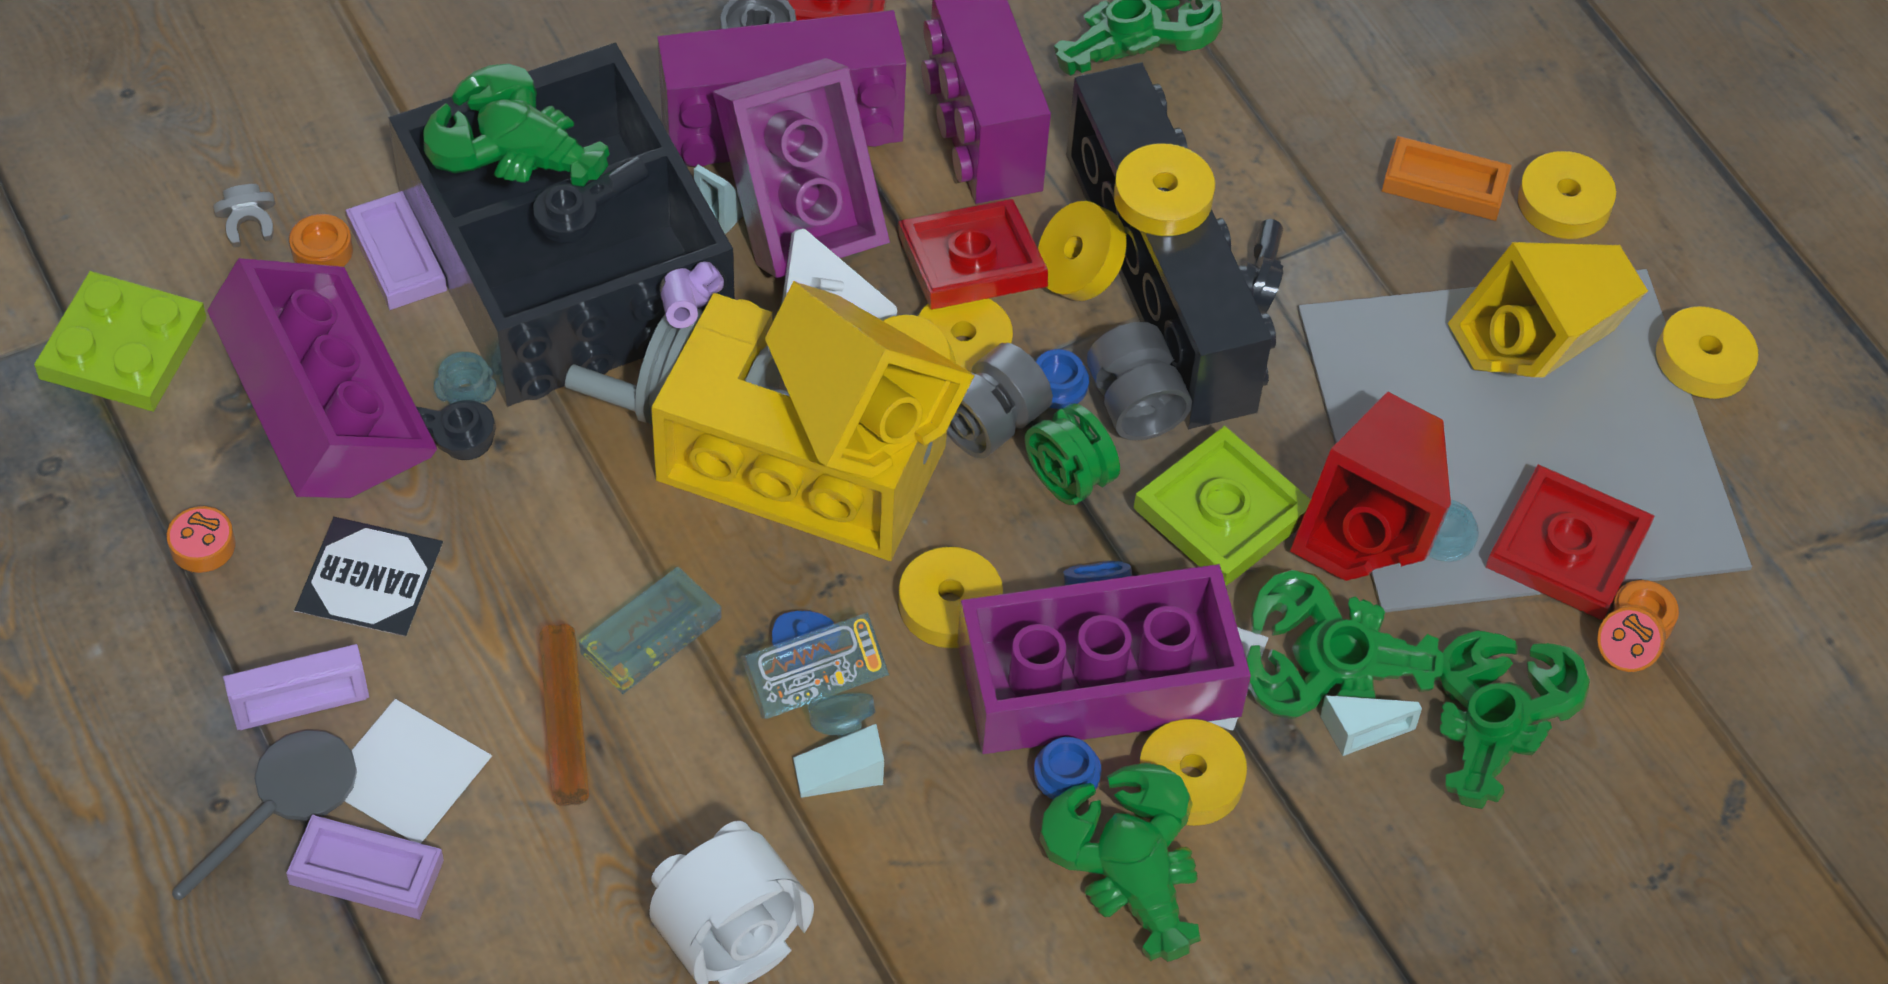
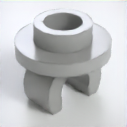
[213,184,275,247]

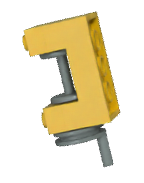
[565,293,947,561]

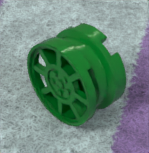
[1025,403,1120,505]

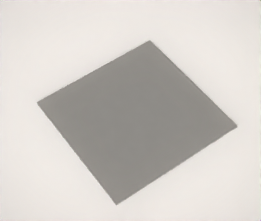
[1298,269,1752,612]

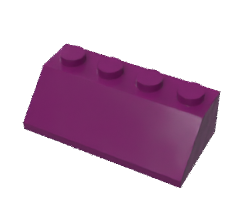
[207,258,437,498]

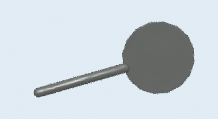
[172,730,357,900]

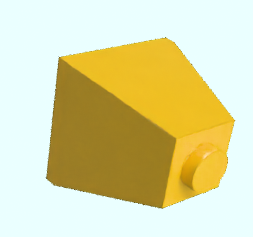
[1448,242,1648,377]
[765,281,975,479]

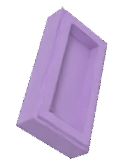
[346,191,447,310]
[223,644,369,730]
[286,815,444,920]

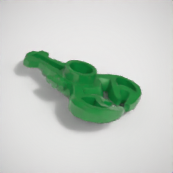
[1054,0,1223,76]
[424,63,610,187]
[1246,570,1444,719]
[1439,630,1590,809]
[1039,763,1201,962]

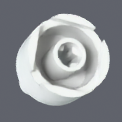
[650,821,814,984]

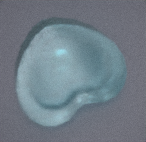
[808,693,876,739]

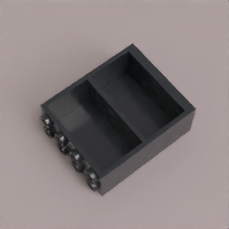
[388,42,735,407]

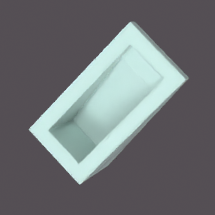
[694,164,744,234]
[1320,695,1422,756]
[793,724,884,798]

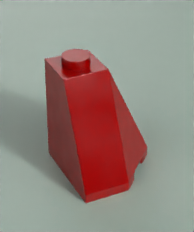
[1290,391,1451,581]

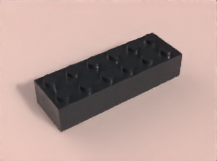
[1066,62,1276,430]

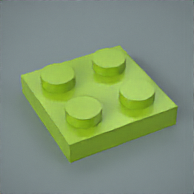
[34,271,207,412]
[1134,426,1311,586]

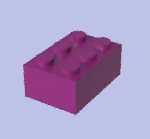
[921,0,1051,204]
[713,58,890,278]

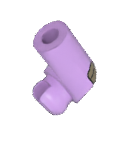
[660,262,724,329]

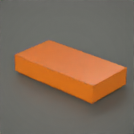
[1382,136,1512,221]

